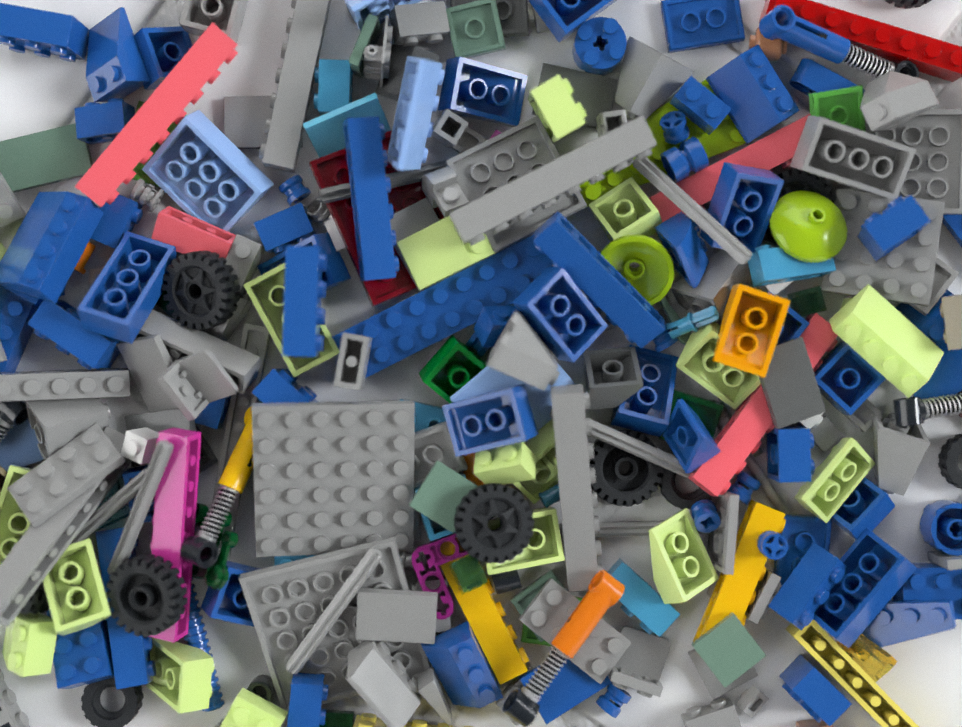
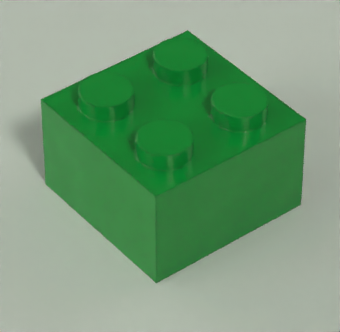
[419,335,487,403]

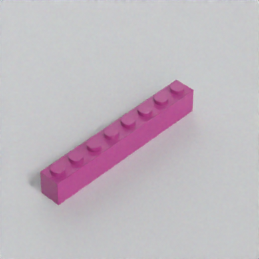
[150,427,201,643]

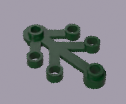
[192,502,238,590]

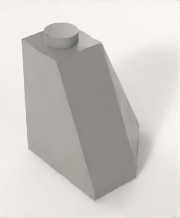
[614,36,694,119]
[860,71,939,131]
[671,249,751,326]
[487,309,560,391]
[26,398,111,460]
[873,413,930,496]

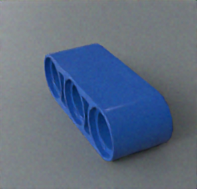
[789,58,865,96]

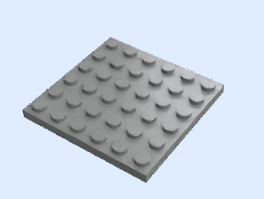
[252,400,415,557]
[239,537,431,712]

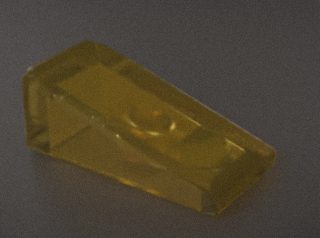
[837,634,898,683]

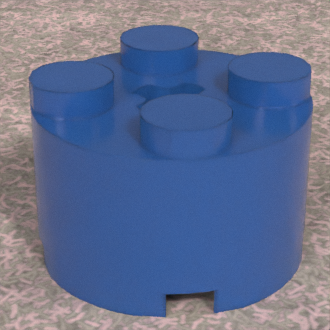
[572,17,627,76]
[920,500,962,556]

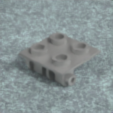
[363,15,393,88]

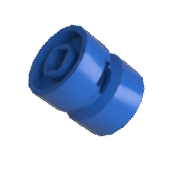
[660,136,709,183]

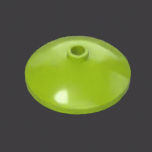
[770,190,847,263]
[600,235,674,305]

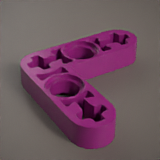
[411,533,468,620]

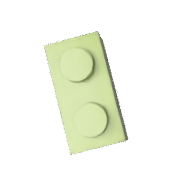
[473,441,536,485]

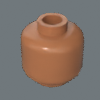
[749,27,787,61]

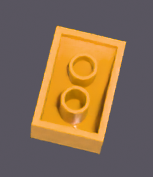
[713,284,790,378]

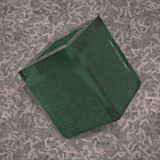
[787,285,827,317]
[449,555,488,595]

